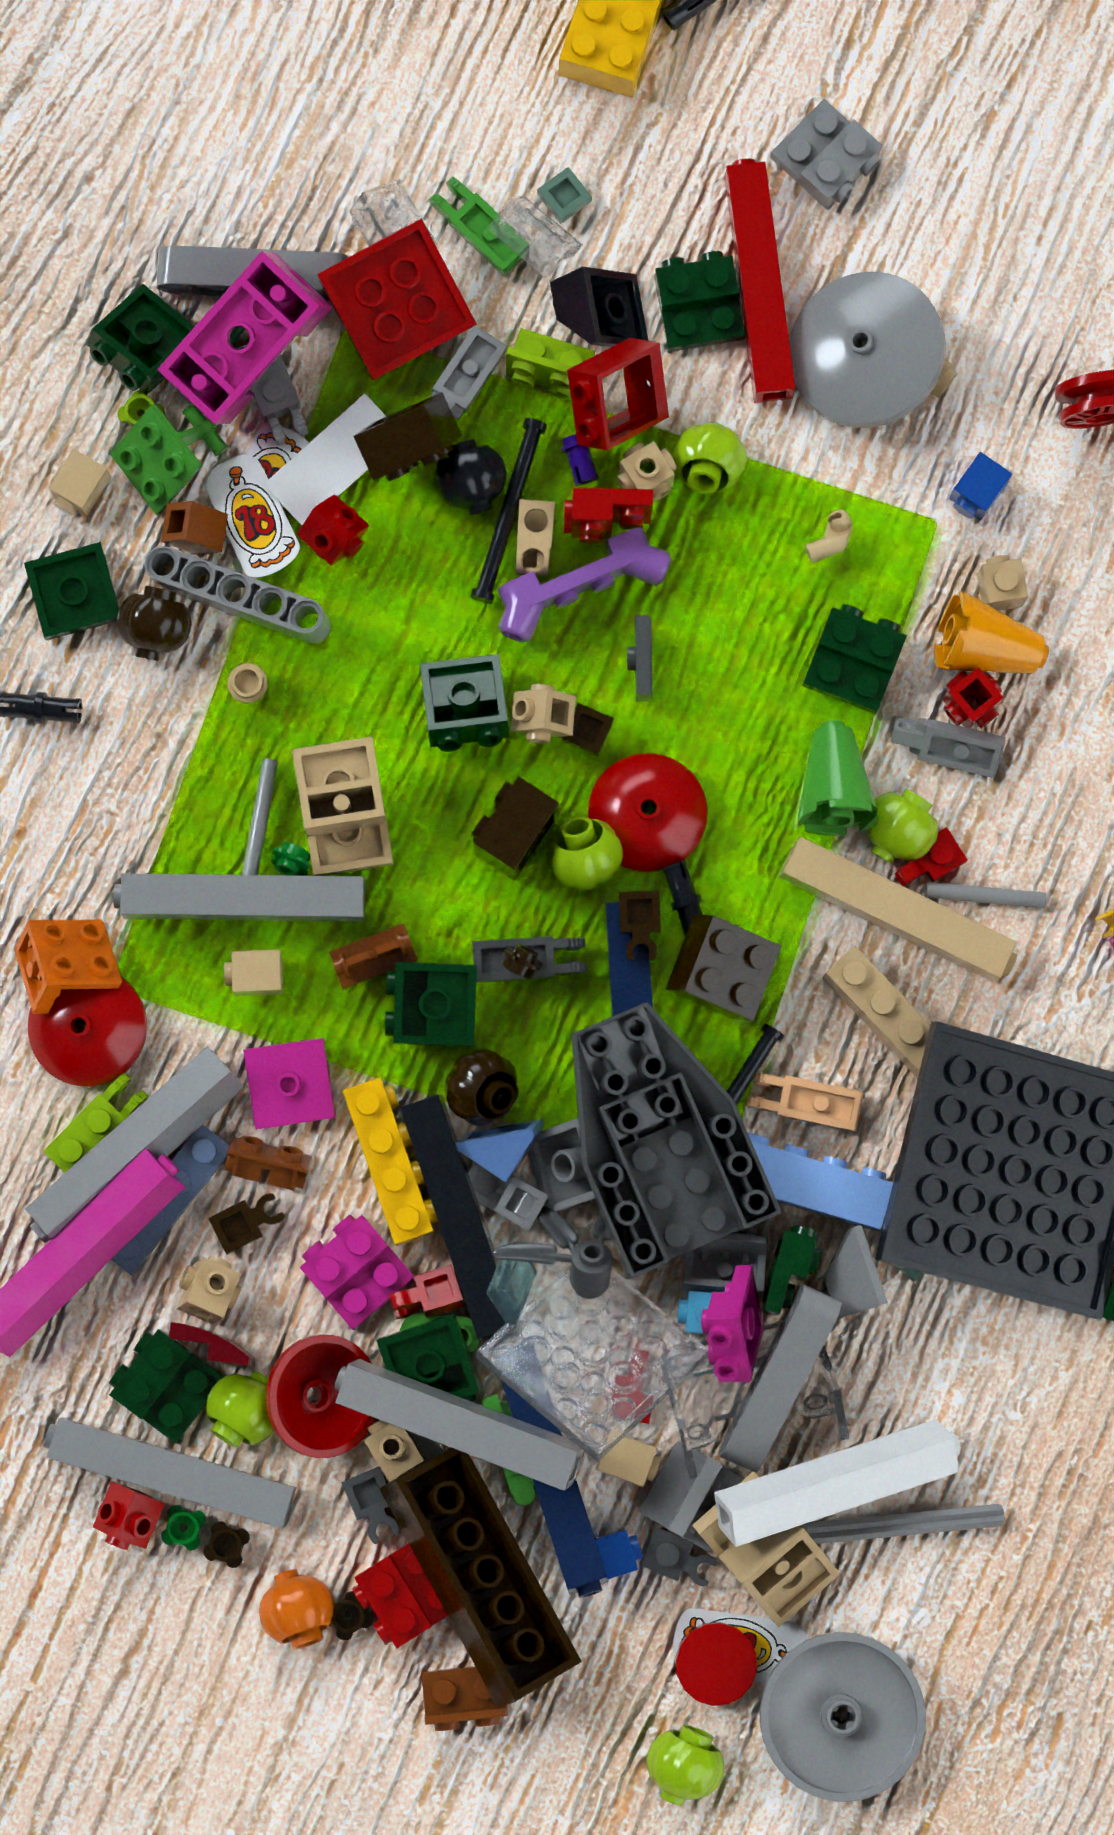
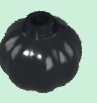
[434,439,507,516]

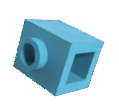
[677,1291,712,1335]

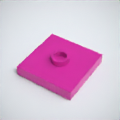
[243,1037,337,1130]

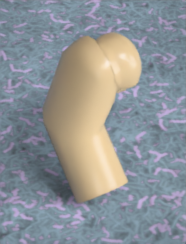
[805,510,853,563]

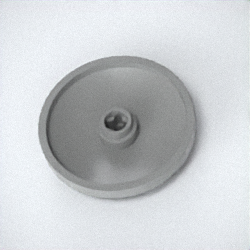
[789,272,946,428]
[760,1632,926,1802]

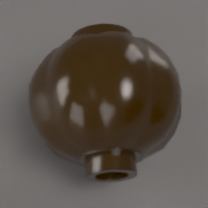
[117,585,192,661]
[445,1049,519,1126]

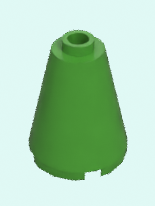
[797,720,878,836]

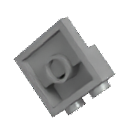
[770,99,882,209]

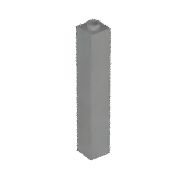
[113,874,365,922]
[25,1046,245,1244]
[335,1359,586,1491]
[43,1418,297,1528]

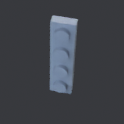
[111,1125,229,1276]

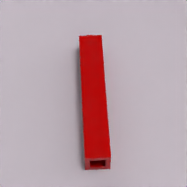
[725,158,795,403]

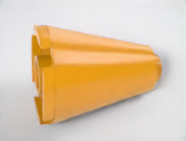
[934,592,1049,674]

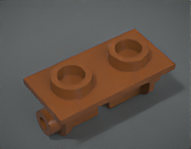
[329,923,418,989]
[225,1136,312,1191]

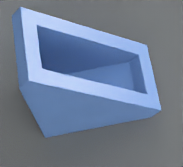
[456,1119,544,1182]

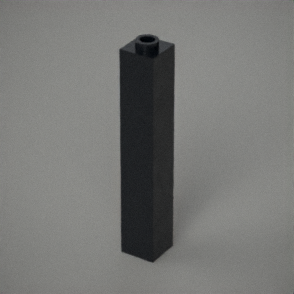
[400,1094,520,1344]

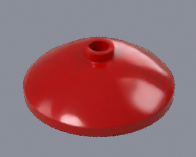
[588,753,708,873]
[28,976,147,1087]
[266,1334,375,1458]

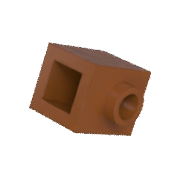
[161,501,228,555]

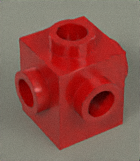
[296,494,369,566]
[943,667,1004,729]
[93,1481,165,1550]

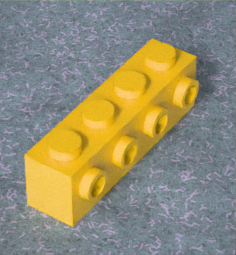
[342,1077,438,1246]

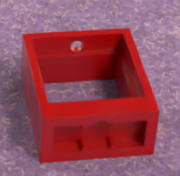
[567,338,669,451]

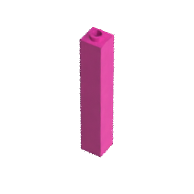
[0,1148,185,1357]

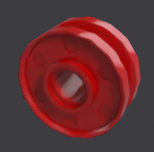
[1054,370,1114,429]

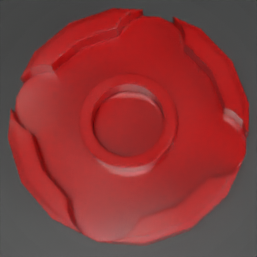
[675,1622,757,1706]

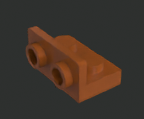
[421,1666,508,1731]

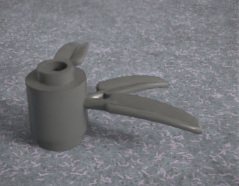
[492,1206,613,1299]

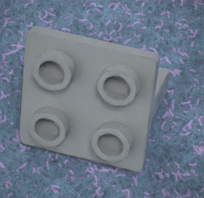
[640,1441,745,1551]

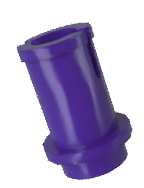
[561,434,599,486]

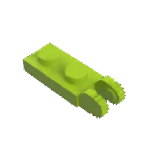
[43,1073,149,1173]

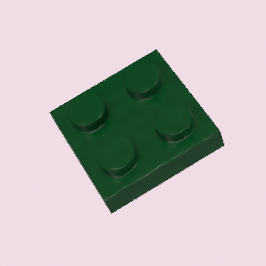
[24,542,119,641]

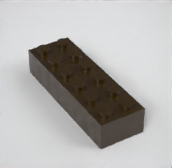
[379,1448,582,1708]

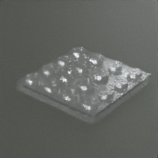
[476,1265,708,1462]

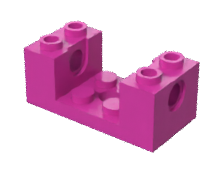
[157,251,333,424]

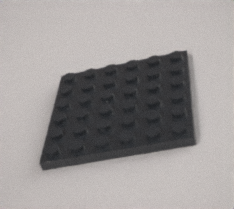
[875,1021,1114,1320]

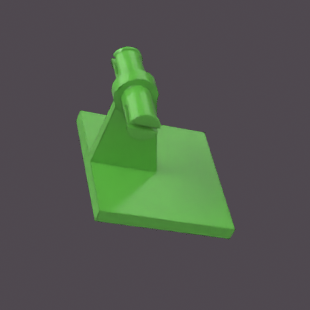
[110,403,228,515]

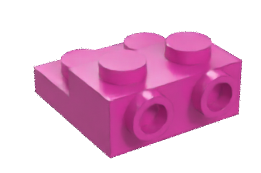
[300,1214,414,1330]
[701,1265,764,1382]

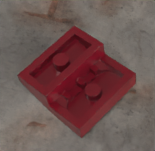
[169,1322,256,1366]

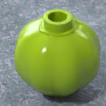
[672,422,747,494]
[865,789,938,864]
[546,817,623,890]
[206,1371,274,1448]
[646,1724,724,1806]

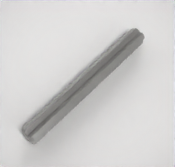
[802,1504,1005,1544]

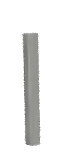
[242,759,278,875]
[925,882,1047,908]

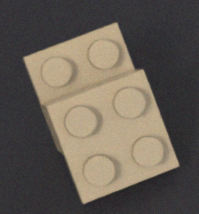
[292,737,394,876]
[692,1471,840,1628]

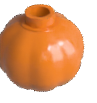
[259,1569,336,1650]

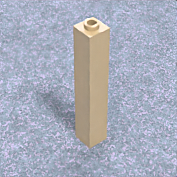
[778,837,1018,982]

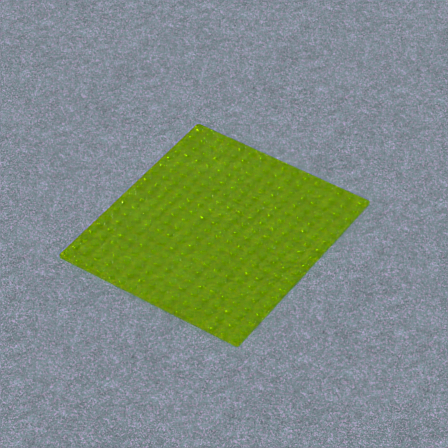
[117,329,937,1131]

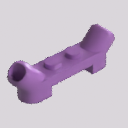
[497,527,672,643]

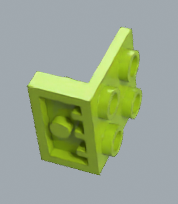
[506,328,595,400]

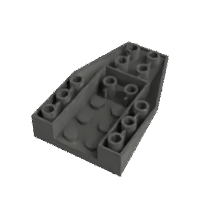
[571,1002,782,1279]

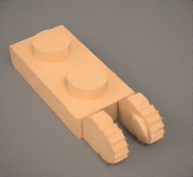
[746,1073,864,1132]

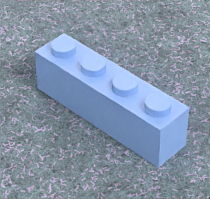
[748,1133,893,1231]

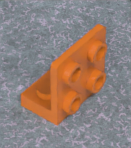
[14,919,122,1014]

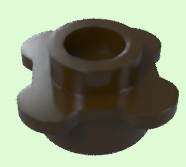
[503,944,543,979]
[203,1521,250,1568]
[332,1591,373,1640]

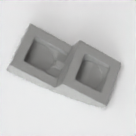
[468,1162,549,1231]

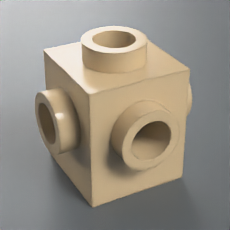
[617,441,677,502]
[510,684,576,744]
[176,1256,241,1325]

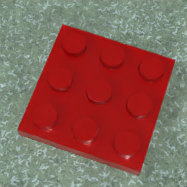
[316,218,477,381]

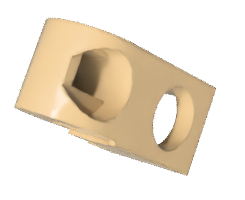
[516,499,555,577]

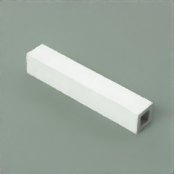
[714,1419,960,1547]

